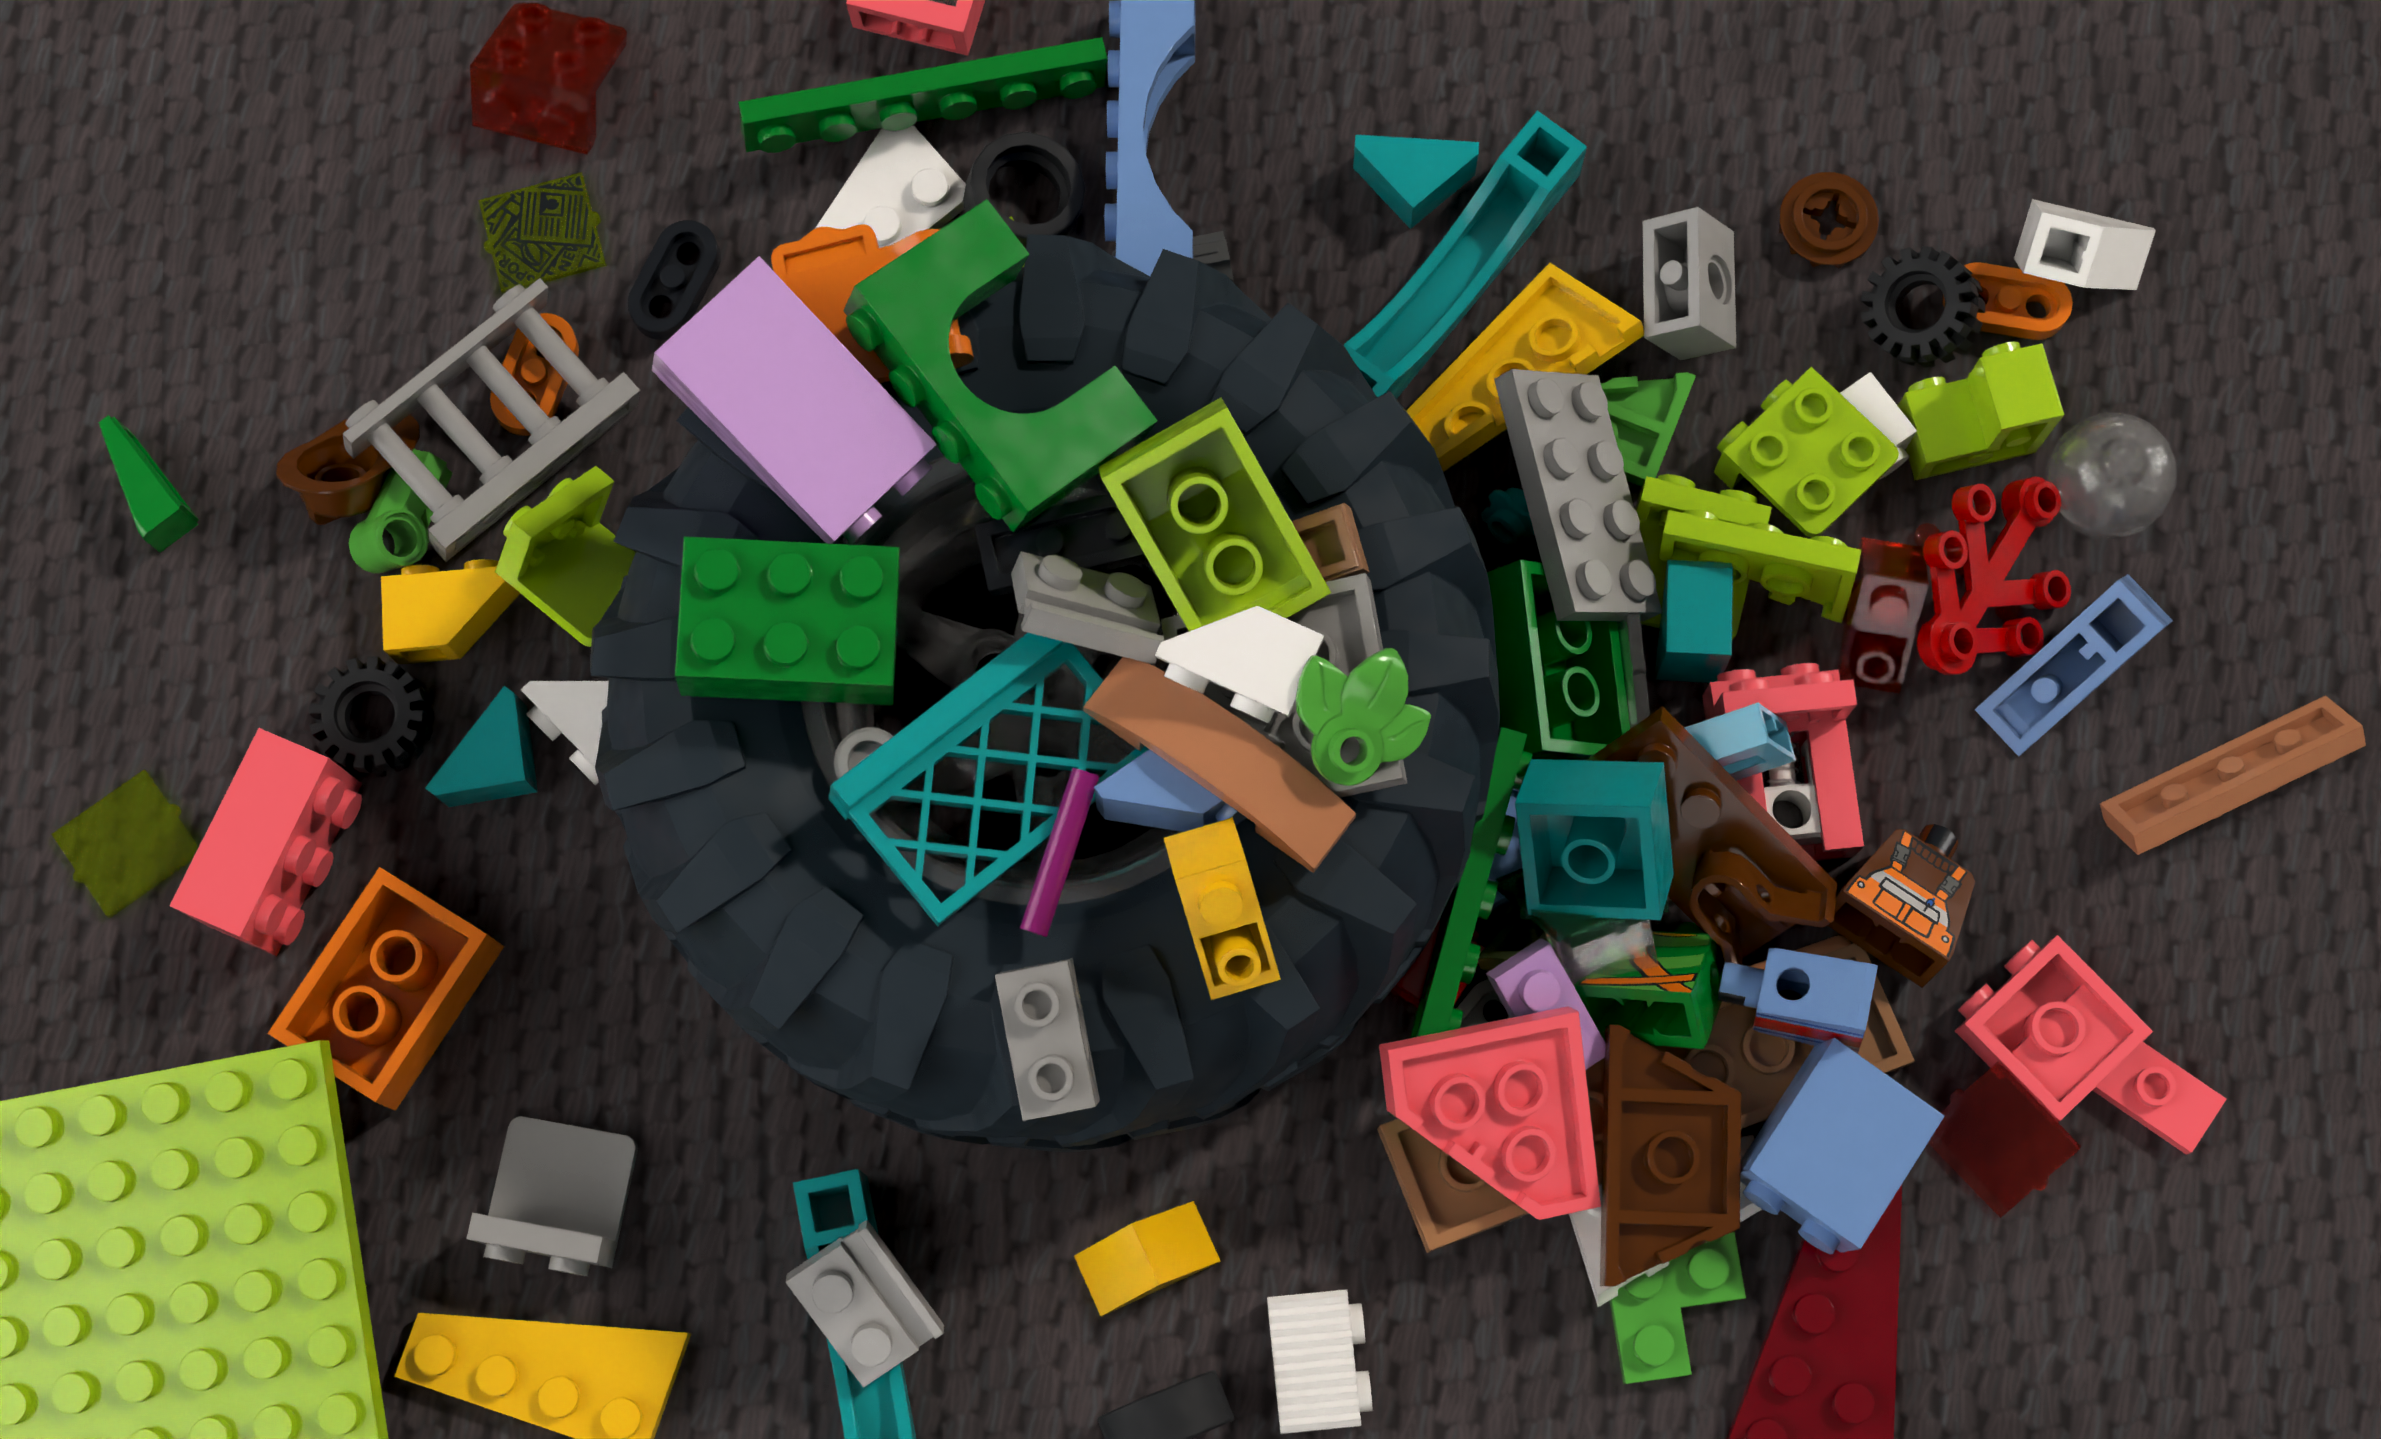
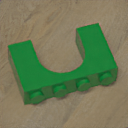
[843,199,1158,532]

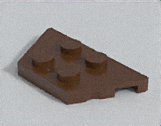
[1600,1024,1741,1286]

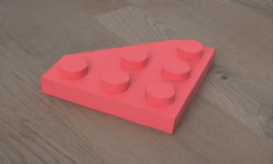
[1379,1006,1601,1220]

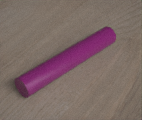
[1020,768,1099,937]

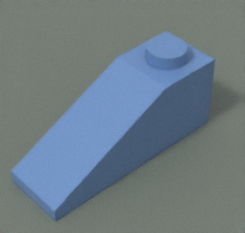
[1975,574,2173,756]

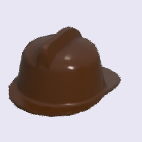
[276,414,420,525]

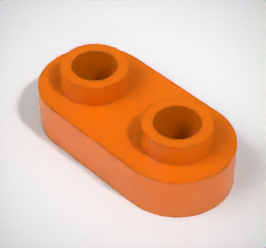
[1943,262,2073,340]
[490,313,579,436]

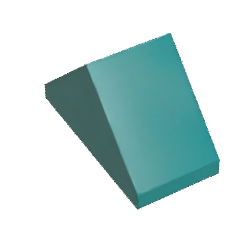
[1353,135,1479,229]
[1655,560,1733,683]
[425,686,538,807]

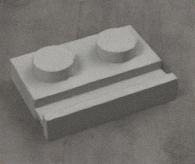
[1011,551,1165,665]
[785,1220,944,1388]

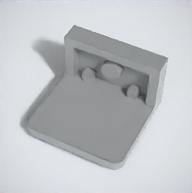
[466,1116,638,1277]

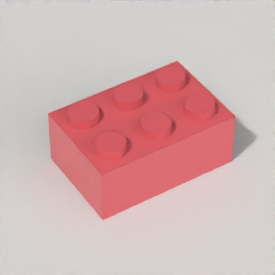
[170,728,362,956]

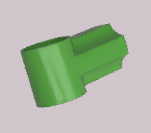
[349,449,453,574]

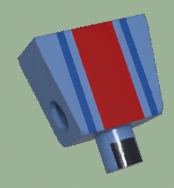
[1717,948,1878,1054]

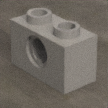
[1642,207,1736,360]
[995,958,1100,1121]

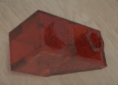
[1838,537,1929,694]

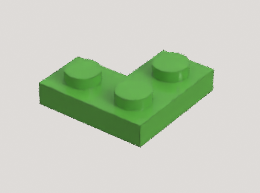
[1610,1232,1746,1385]

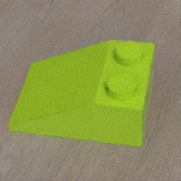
[1099,397,1331,631]

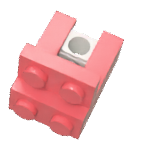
[1703,663,1864,861]

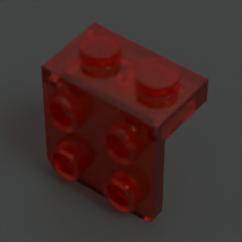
[470,3,627,155]

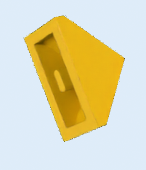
[1074,1201,1221,1317]

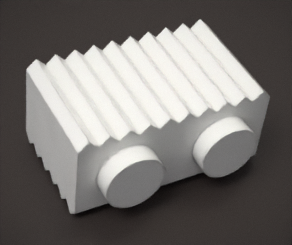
[1267,1289,1373,1434]

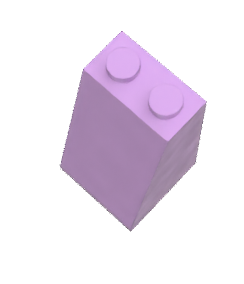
[652,256,937,544]

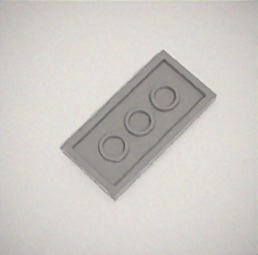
[1494,369,1662,621]

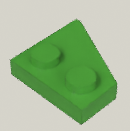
[1601,372,1696,487]

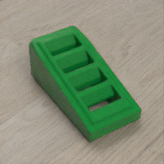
[98,415,199,553]

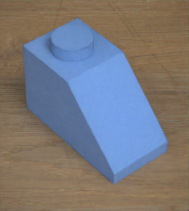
[1094,749,1247,832]

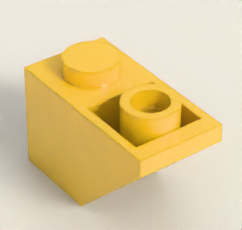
[381,559,520,664]
[1164,817,1281,1000]

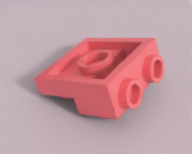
[1954,935,2153,1124]

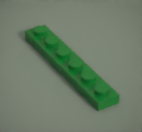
[738,37,1108,153]
[1389,727,1533,1117]

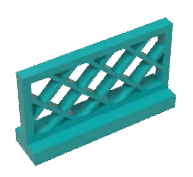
[828,633,1149,927]

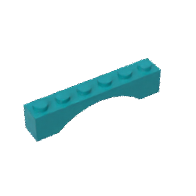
[1344,110,1587,399]
[793,1169,916,1439]

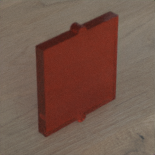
[1928,1061,2081,1218]

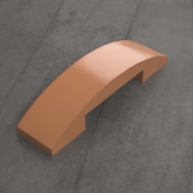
[1083,657,1356,873]

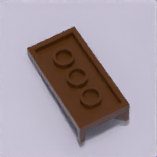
[1587,706,1838,965]

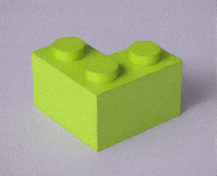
[1898,341,2064,480]

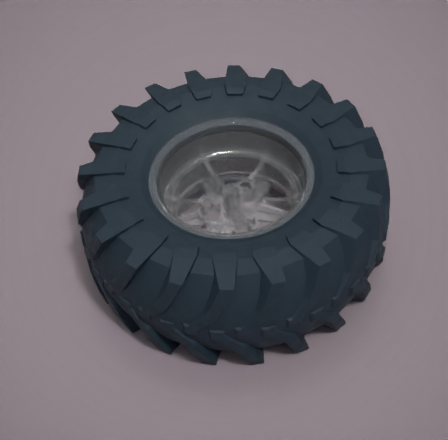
[590,234,1500,1152]

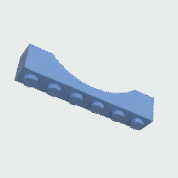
[1105,0,1195,276]

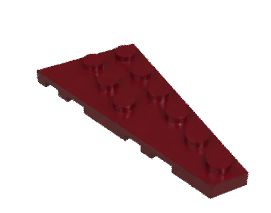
[1727,1185,1902,1439]

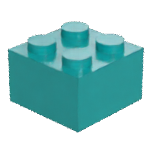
[1515,759,1674,920]

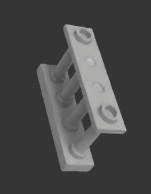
[343,278,640,562]

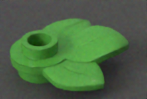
[1296,648,1431,786]

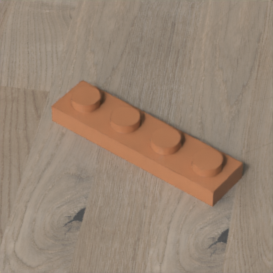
[2100,695,2366,855]

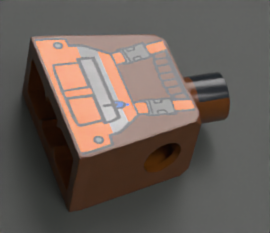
[1827,824,1975,988]

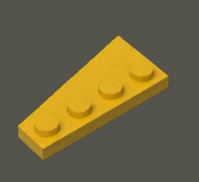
[1406,263,1644,472]
[394,1313,691,1439]

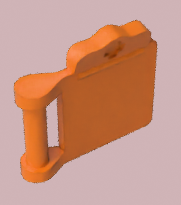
[771,224,974,383]

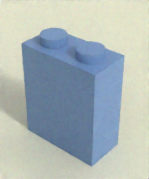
[1740,1038,1945,1254]

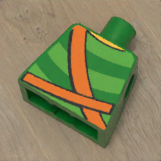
[1574,922,1723,1049]

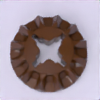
[1779,172,1879,269]

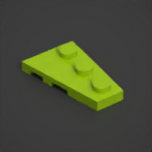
[1659,510,1861,623]

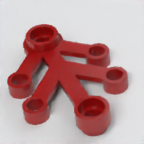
[1917,476,2071,675]

